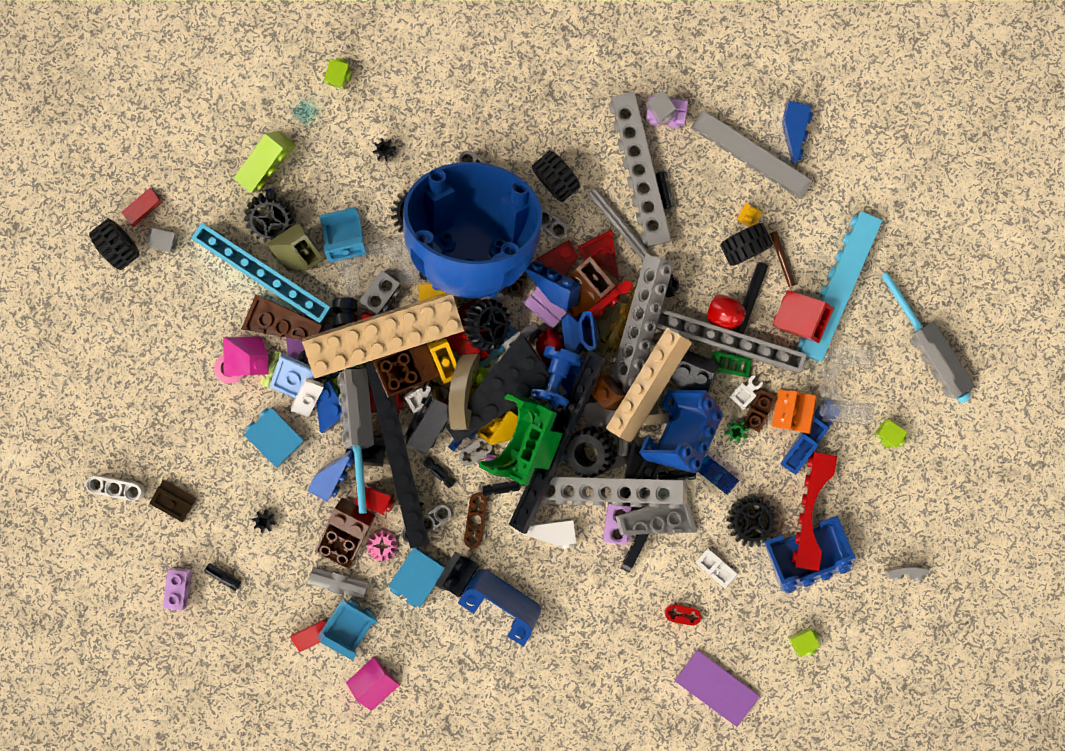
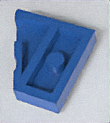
[316,381,342,433]

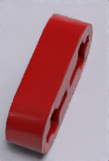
[665,604,701,626]

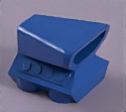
[562,311,600,355]

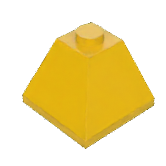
[476,410,518,445]

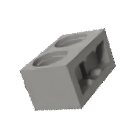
[359,270,402,314]

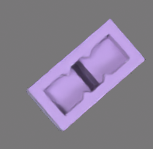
[603,503,634,545]
[163,567,192,610]

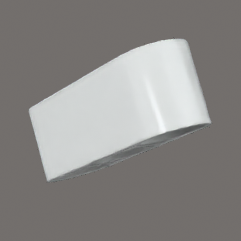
[86,475,145,501]

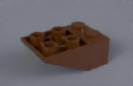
[569,255,620,320]
[373,343,440,397]
[315,498,376,569]

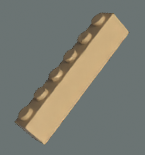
[606,328,692,443]

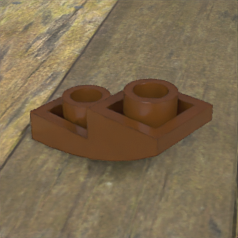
[744,388,777,432]

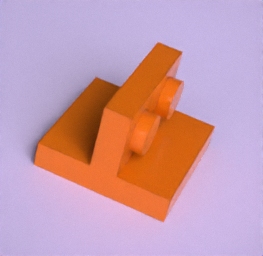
[772,389,817,434]

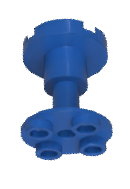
[531,346,583,407]

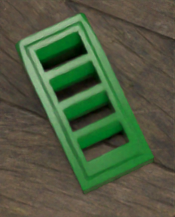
[711,351,752,378]

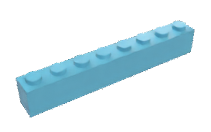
[797,211,883,362]
[191,223,332,324]

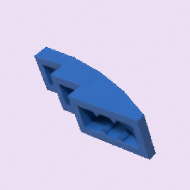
[780,400,841,475]

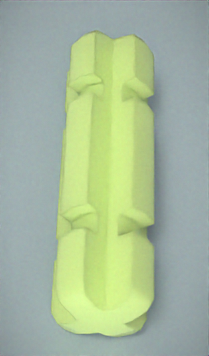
[260,351,282,387]

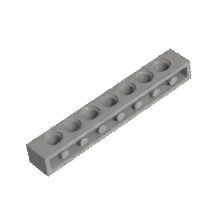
[609,92,671,248]
[611,254,674,394]
[656,309,807,373]
[541,477,687,508]

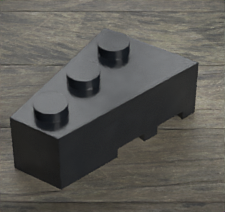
[670,350,720,395]
[405,381,450,454]
[623,440,663,510]

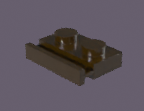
[149,479,197,522]

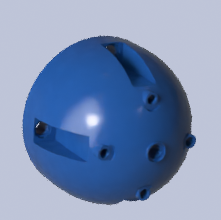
[403,162,542,298]

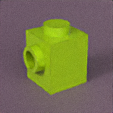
[324,58,352,89]
[874,419,907,449]
[788,627,820,658]

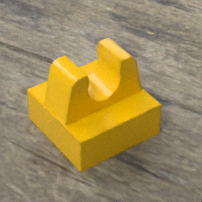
[736,203,763,227]

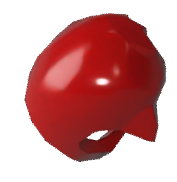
[707,294,746,329]
[535,328,565,363]

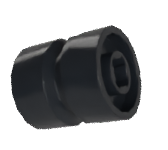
[332,297,358,328]

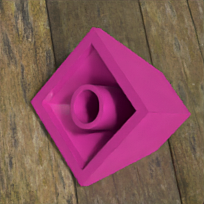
[223,337,269,376]

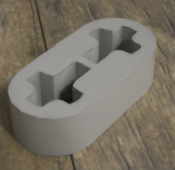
[459,438,492,465]

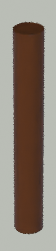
[770,231,796,287]

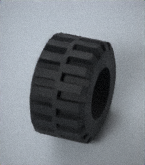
[532,150,581,202]
[89,218,140,270]
[720,223,774,266]
[564,426,618,478]

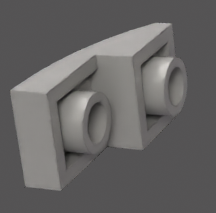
[884,566,929,581]

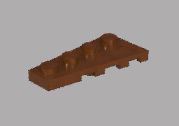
[241,294,324,341]

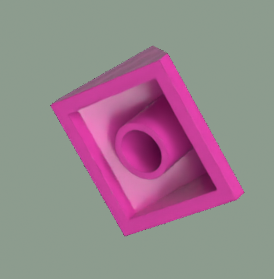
[346,657,400,711]

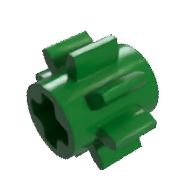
[725,418,749,443]

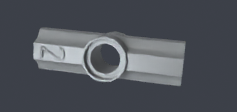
[308,567,369,599]

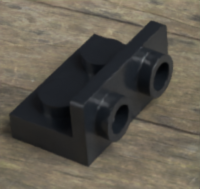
[435,552,479,597]

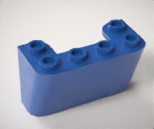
[639,390,723,473]
[765,516,856,593]
[458,569,541,647]

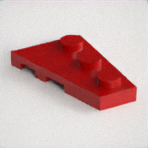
[578,229,619,282]

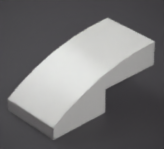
[695,548,738,589]

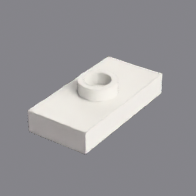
[291,378,324,417]

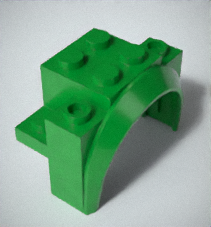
[479,394,563,486]

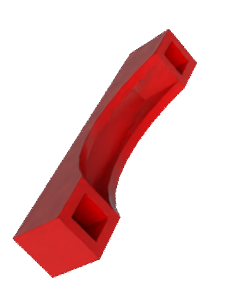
[792,452,837,571]

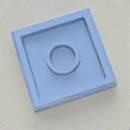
[269,353,314,398]

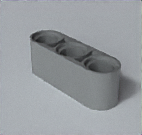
[402,504,452,543]

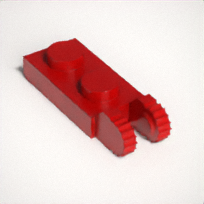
[589,280,633,319]

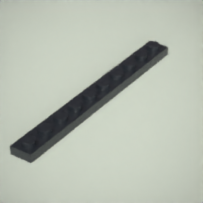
[509,350,607,534]
[365,357,429,549]

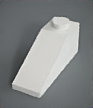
[516,519,576,549]

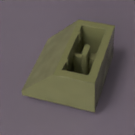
[266,222,324,270]

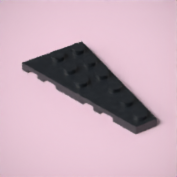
[446,332,551,443]

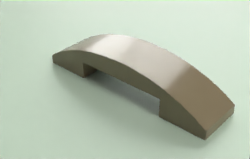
[448,354,480,430]

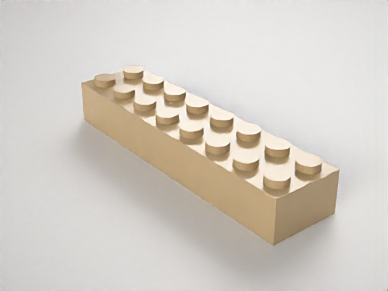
[302,293,464,379]

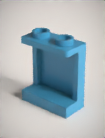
[319,207,366,263]
[244,408,306,468]
[388,547,446,607]
[318,598,378,661]

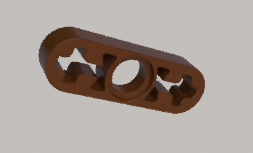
[464,493,487,548]

